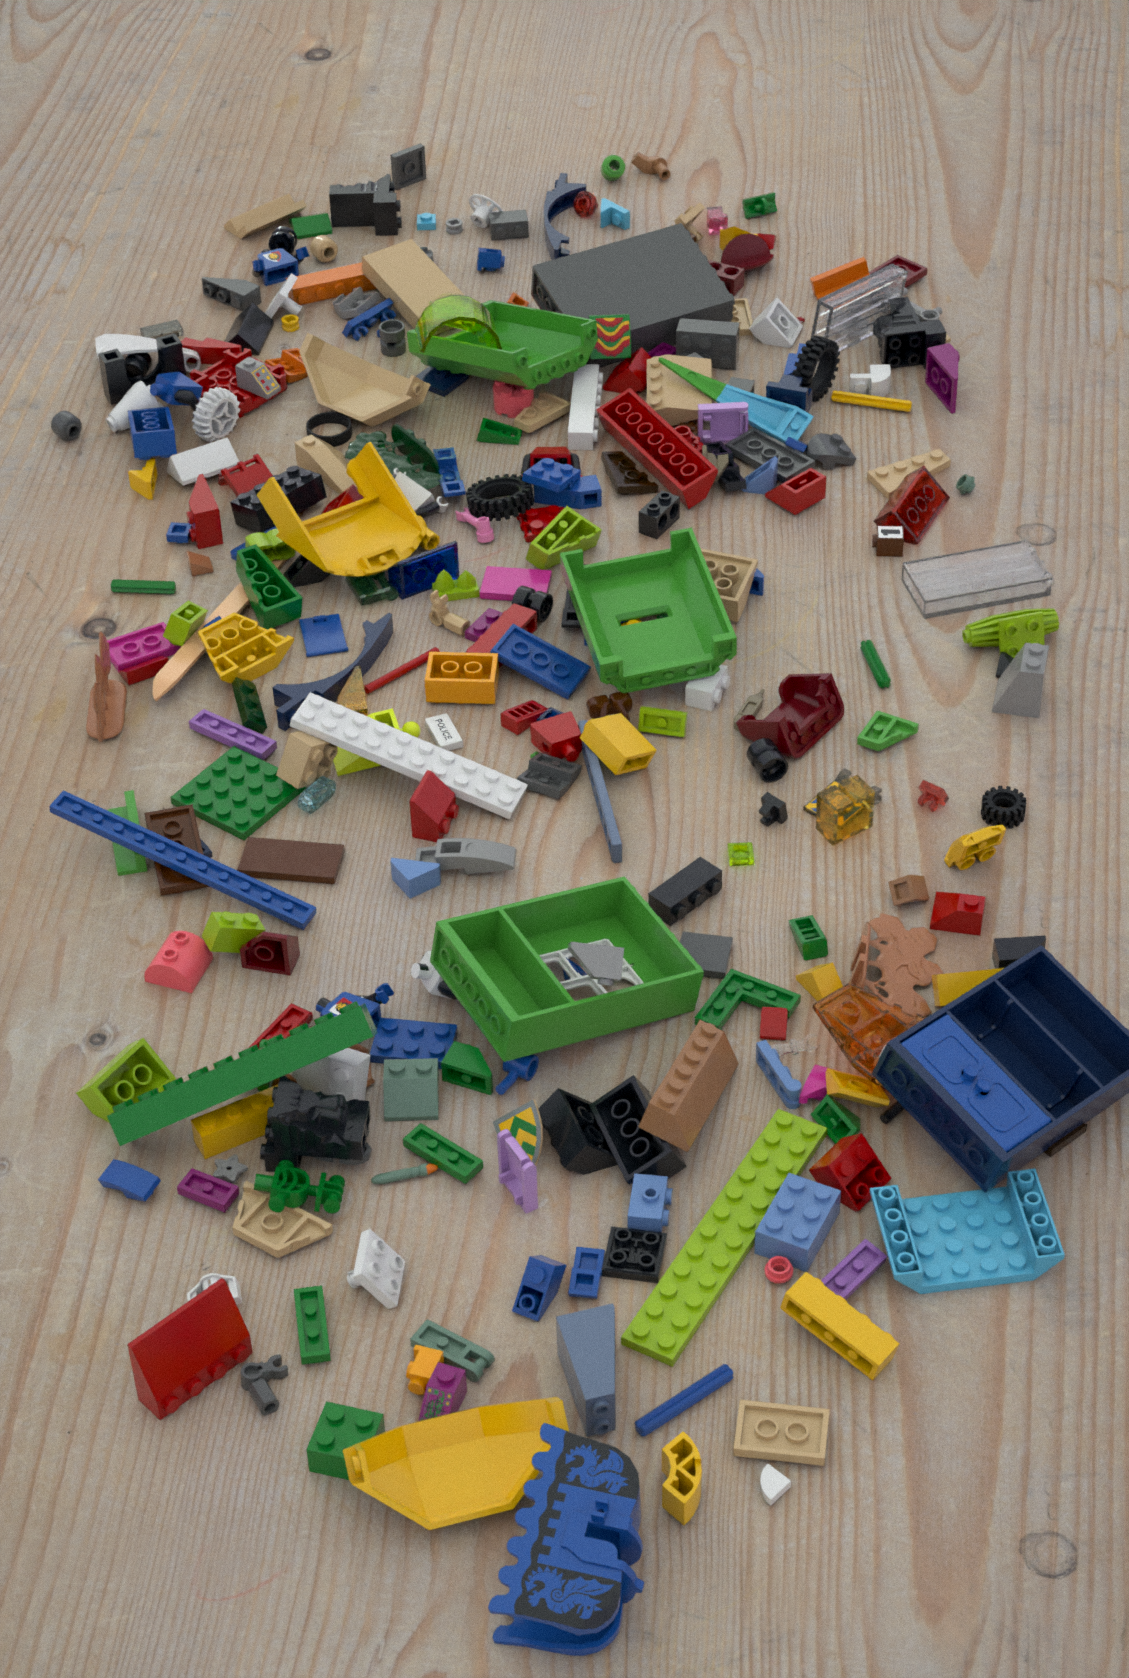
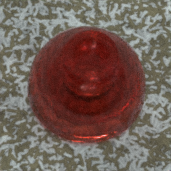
[573,191,598,217]

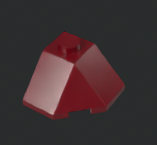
[240,932,300,976]

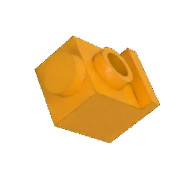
[406,1344,444,1395]

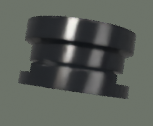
[268,226,298,254]

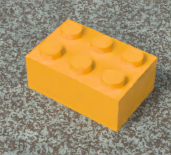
[425,652,499,704]

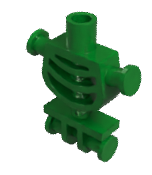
[254,1160,345,1214]

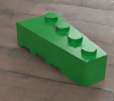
[236,544,303,630]

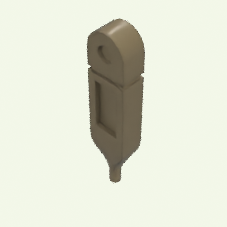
[733,689,765,731]

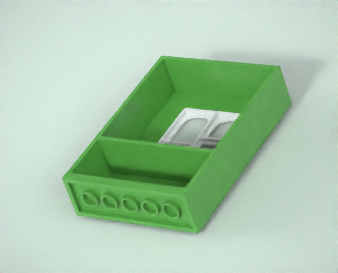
[430,876,704,1062]

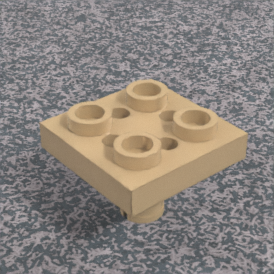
[671,202,705,243]

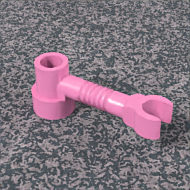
[455,507,494,543]

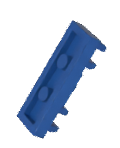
[342,298,396,341]

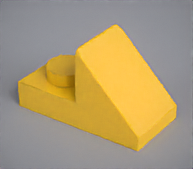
[128,458,158,500]

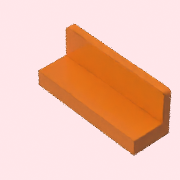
[810,257,873,305]

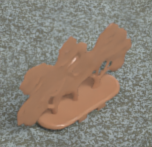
[86,631,127,743]
[849,913,943,1025]

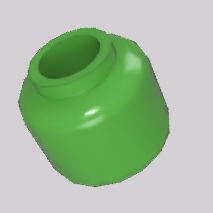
[601,155,625,181]

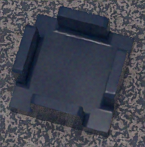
[766,374,813,413]

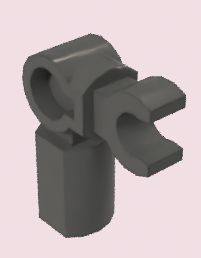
[240,1354,288,1416]

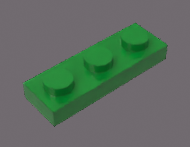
[403,1123,484,1184]
[294,1285,331,1365]

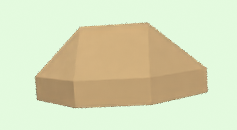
[299,333,431,427]

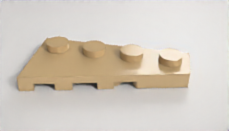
[867,449,951,500]

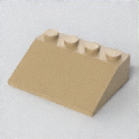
[647,354,713,426]
[700,548,758,622]

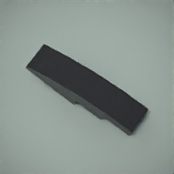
[703,441,746,492]

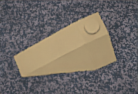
[294,435,357,494]

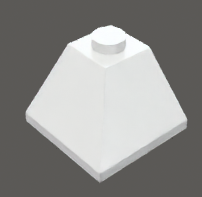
[750,297,803,348]

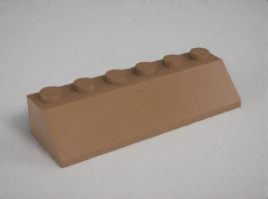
[638,1020,739,1152]

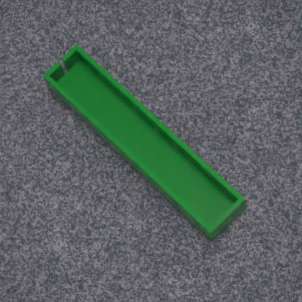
[107,1001,378,1146]

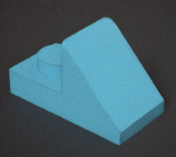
[600,198,630,230]

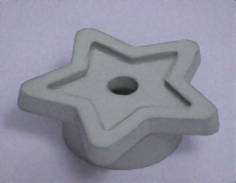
[213,1154,248,1183]

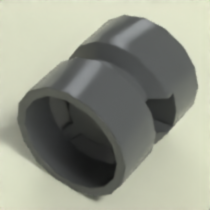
[379,319,406,357]

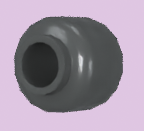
[51,411,82,441]

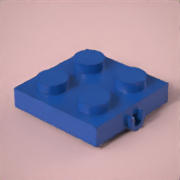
[522,458,581,493]

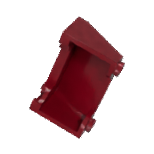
[736,673,844,758]

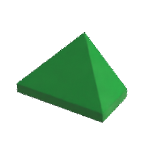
[810,1094,860,1144]

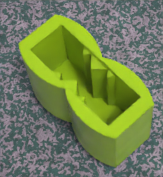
[245,528,296,562]

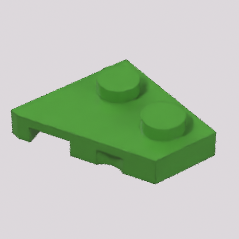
[857,710,919,751]

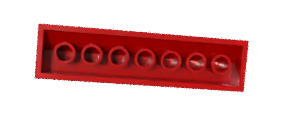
[596,388,718,509]

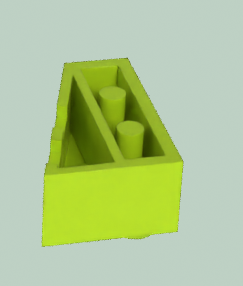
[525,506,602,570]

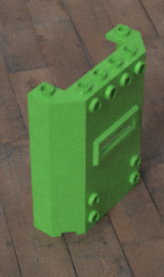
[407,300,598,389]
[560,528,737,693]

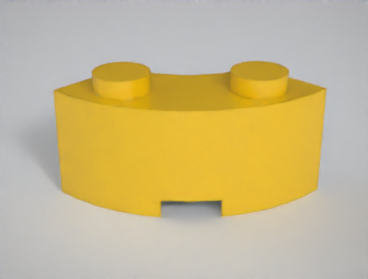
[662,1431,702,1525]

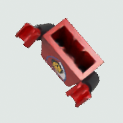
[521,447,583,477]

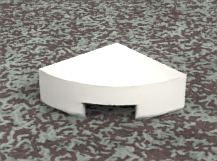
[760,1464,791,1506]

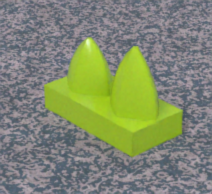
[432,569,479,601]
[638,706,688,737]

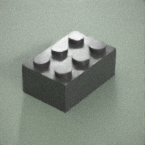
[676,318,740,370]

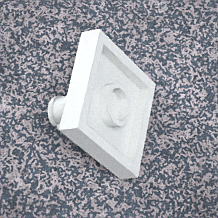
[265,273,302,318]

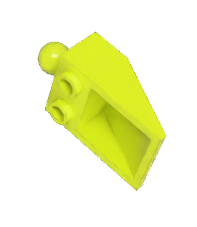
[333,708,421,776]

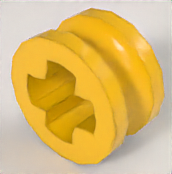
[281,314,300,332]

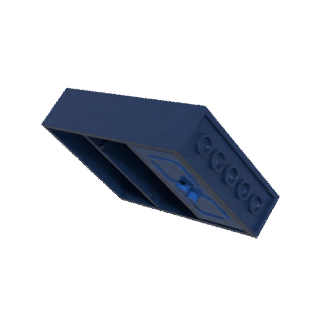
[872,945,1129,1192]

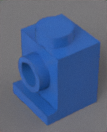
[476,248,505,271]

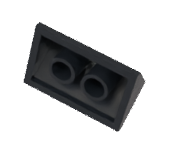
[225,303,274,355]

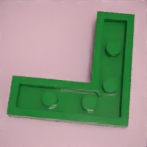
[695,969,801,1030]

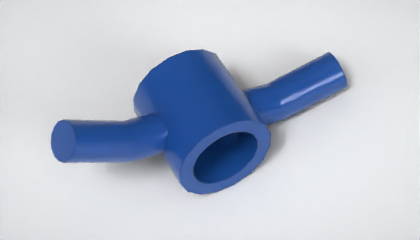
[495,1054,539,1095]

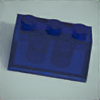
[388,541,459,600]

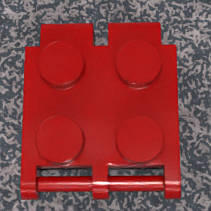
[221,454,273,497]
[516,505,565,543]

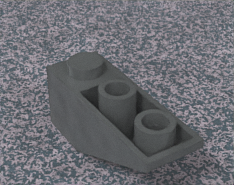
[201,277,262,311]

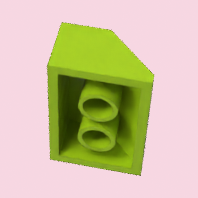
[76,1038,176,1123]

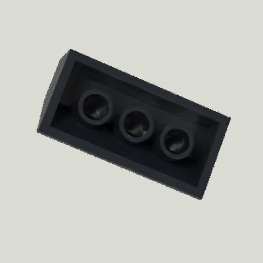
[589,1075,687,1184]

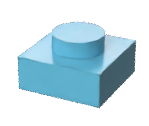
[417,213,436,230]

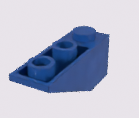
[534,475,602,509]

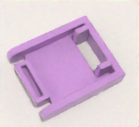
[697,402,748,444]
[497,1129,538,1214]

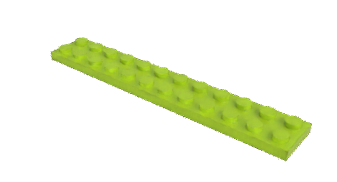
[621,1109,827,1367]

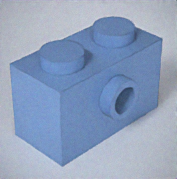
[627,1173,673,1233]

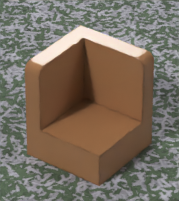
[888,875,929,906]

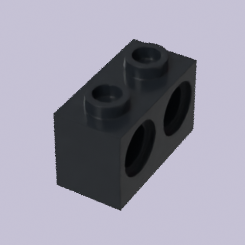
[638,490,680,539]

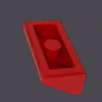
[119,656,169,685]

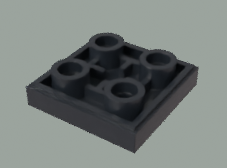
[602,1226,667,1283]

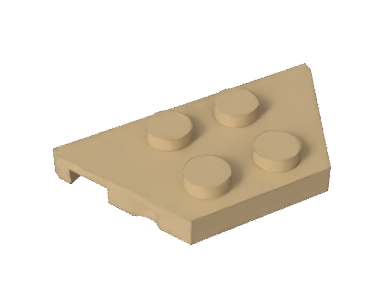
[232,1181,333,1258]

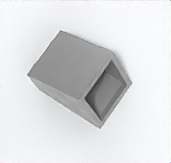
[992,643,1049,718]

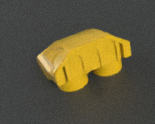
[944,825,1006,870]

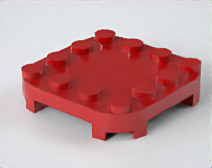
[190,348,287,418]

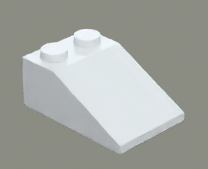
[292,1048,370,1101]

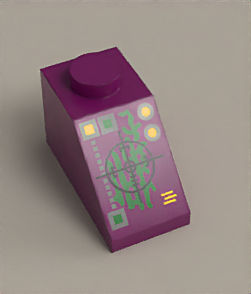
[418,1362,467,1421]

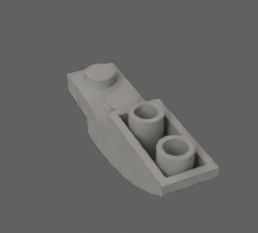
[415,838,517,874]

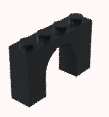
[98,333,186,405]

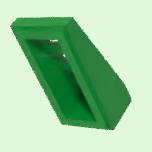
[476,418,522,445]
[788,915,828,961]

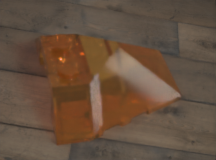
[812,982,926,1089]

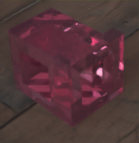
[707,206,728,235]

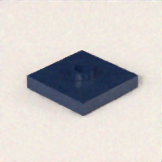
[415,366,469,397]

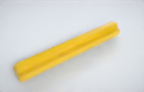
[831,390,912,412]

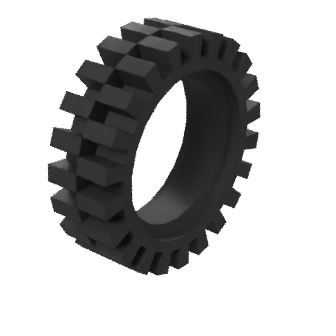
[792,335,840,402]
[466,474,534,521]

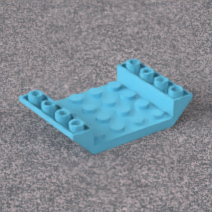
[870,1169,1065,1294]

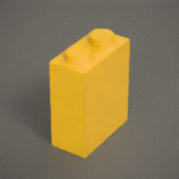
[580,713,657,775]

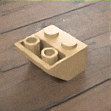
[276,731,338,789]

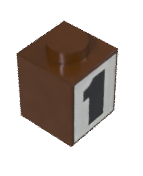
[872,526,904,557]

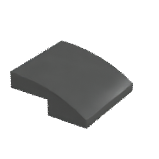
[517,752,582,799]

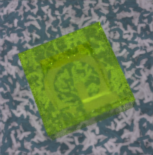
[727,842,754,866]

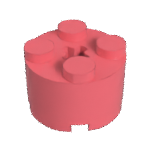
[493,380,534,418]

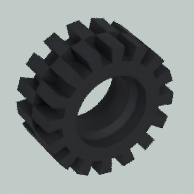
[981,786,1026,829]

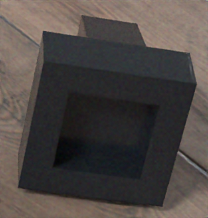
[759,792,788,827]

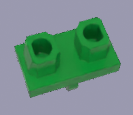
[742,192,777,218]

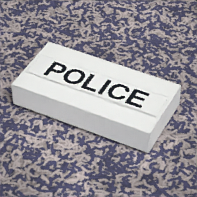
[425,713,463,751]

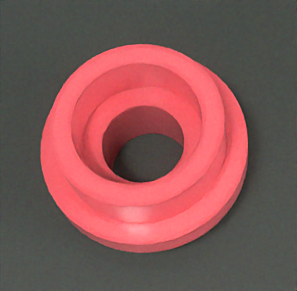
[765,1256,793,1283]

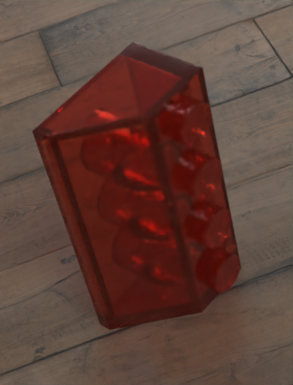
[874,465,950,545]

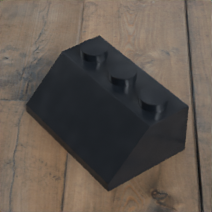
[538,1088,618,1175]

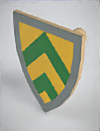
[493,1099,543,1166]

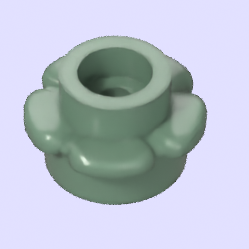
[956,474,975,495]

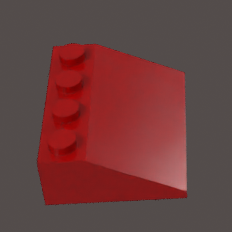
[127,1278,253,1420]

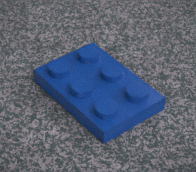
[370,1017,458,1069]

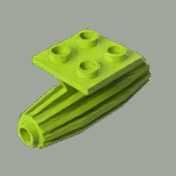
[962,608,1059,658]

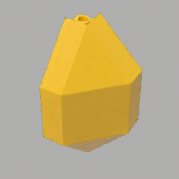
[343,1397,569,1530]

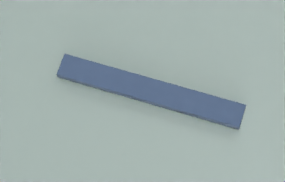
[578,720,622,863]

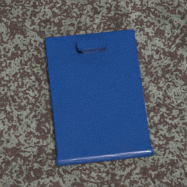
[299,614,348,657]

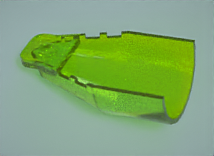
[415,292,502,353]

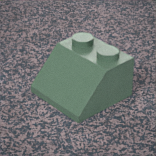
[383,1058,439,1121]

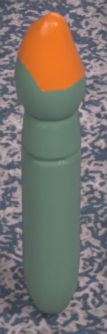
[371,1163,438,1185]

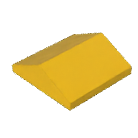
[825,1068,890,1108]

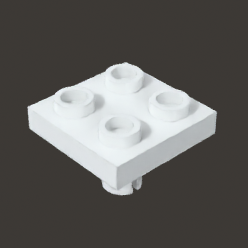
[347,1229,405,1309]

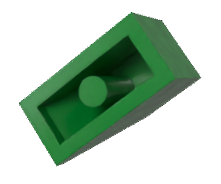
[441,1041,493,1095]

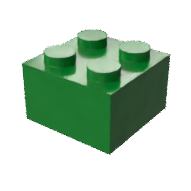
[306,1401,385,1480]

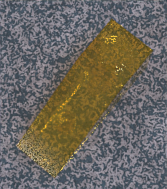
[337,666,368,716]

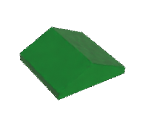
[289,213,333,239]

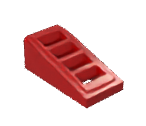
[500,700,550,735]

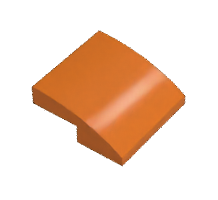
[265,348,308,383]

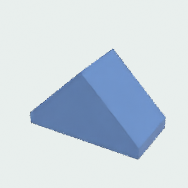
[741,456,778,495]
[390,858,441,899]

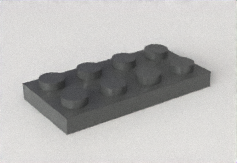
[725,427,815,483]

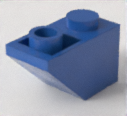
[512,1255,567,1321]

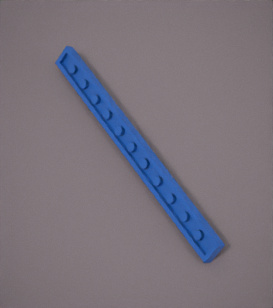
[49,790,316,930]

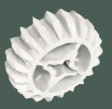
[192,387,240,442]

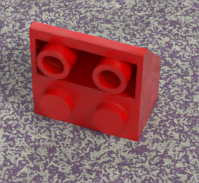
[765,468,826,515]
[809,1133,892,1212]

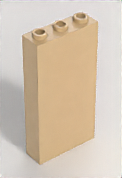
[362,239,474,336]

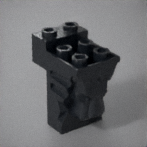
[329,174,402,236]
[873,297,946,369]
[260,1076,371,1172]

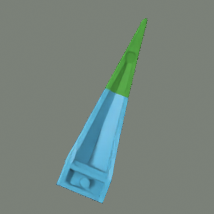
[658,357,814,444]

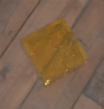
[816,774,875,846]

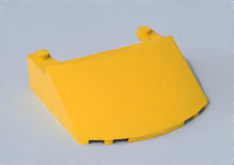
[257,442,427,576]

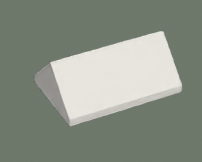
[167,437,239,486]

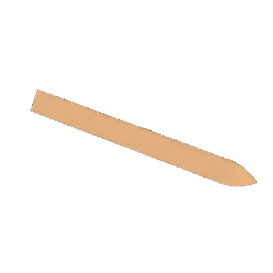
[152,559,288,701]

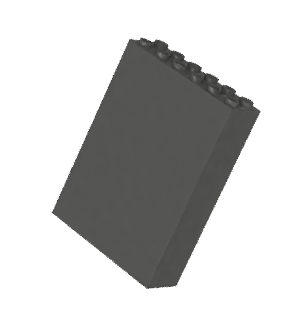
[531,223,735,368]

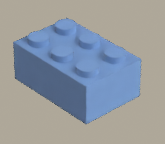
[755,1173,841,1272]

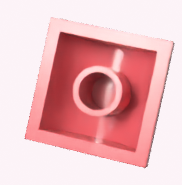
[144,931,213,993]

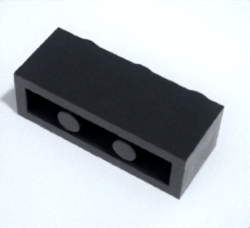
[648,857,722,926]

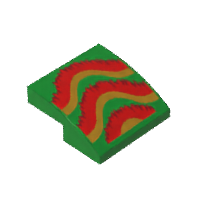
[589,314,631,359]

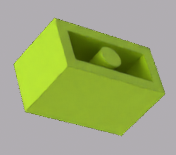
[163,600,208,646]
[202,911,265,953]

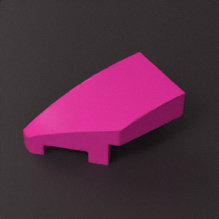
[799,1064,839,1104]

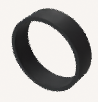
[306,412,352,447]

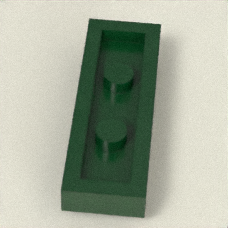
[231,677,267,734]

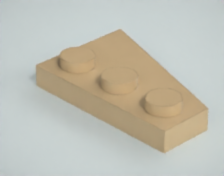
[514,390,571,433]

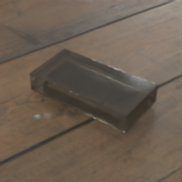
[140,320,184,339]

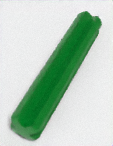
[111,579,176,594]
[860,639,891,689]

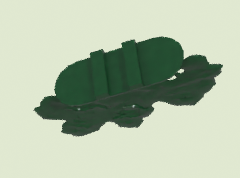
[345,424,441,489]

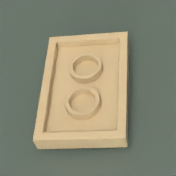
[733,1400,830,1466]

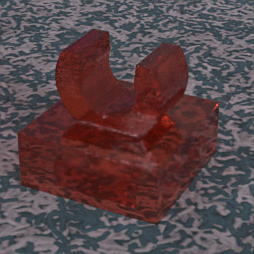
[918,780,949,812]

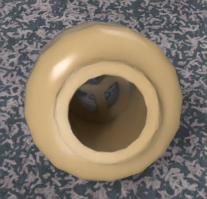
[310,235,338,263]

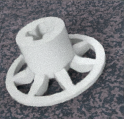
[469,194,503,228]

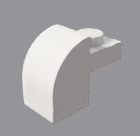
[849,364,891,397]

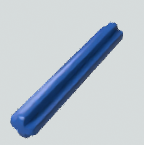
[635,1364,733,1437]

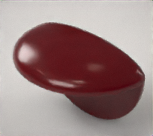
[721,234,774,272]

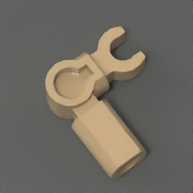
[429,590,470,636]

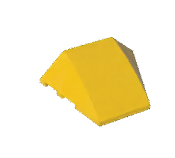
[198,612,294,684]

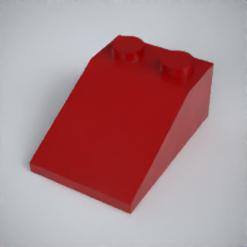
[186,474,223,549]

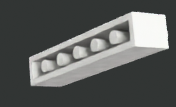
[568,364,603,450]

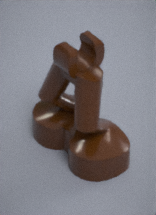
[586,692,633,722]

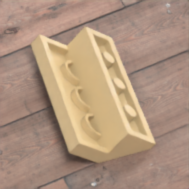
[224,194,307,239]

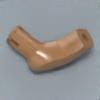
[631,152,671,180]

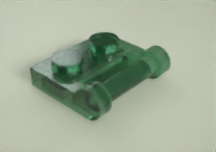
[346,571,398,606]

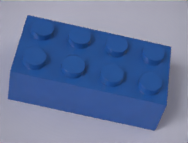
[128,406,177,460]

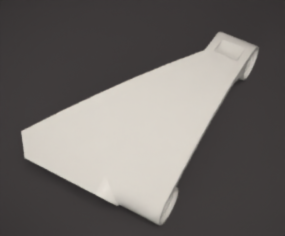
[95,334,201,372]

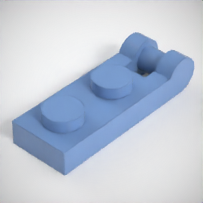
[756,1040,802,1109]

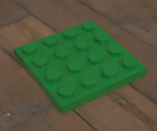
[170,746,307,841]

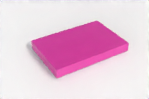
[480,566,552,601]
[107,622,181,673]

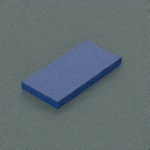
[490,624,591,700]

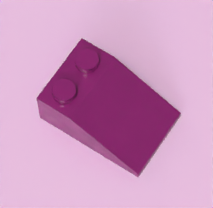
[925,343,960,414]

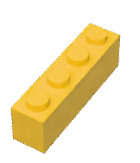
[932,968,1004,1007]
[191,1085,278,1159]
[780,1271,900,1381]

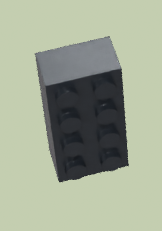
[230,466,327,532]

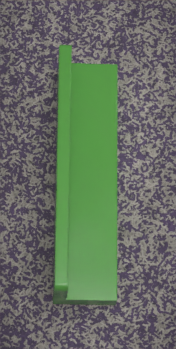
[107,790,147,876]

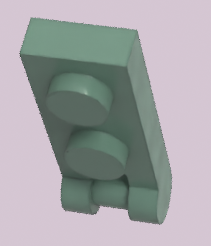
[410,1319,495,1382]

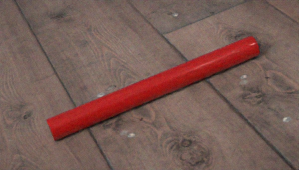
[363,647,440,694]

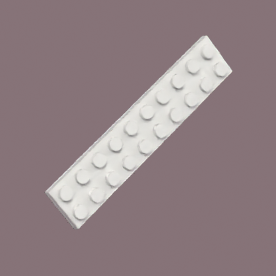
[290,692,528,819]

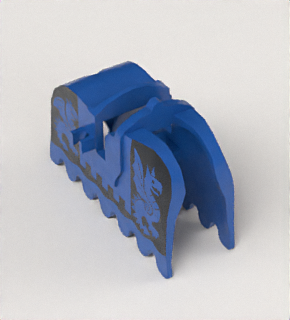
[488,1423,645,1656]

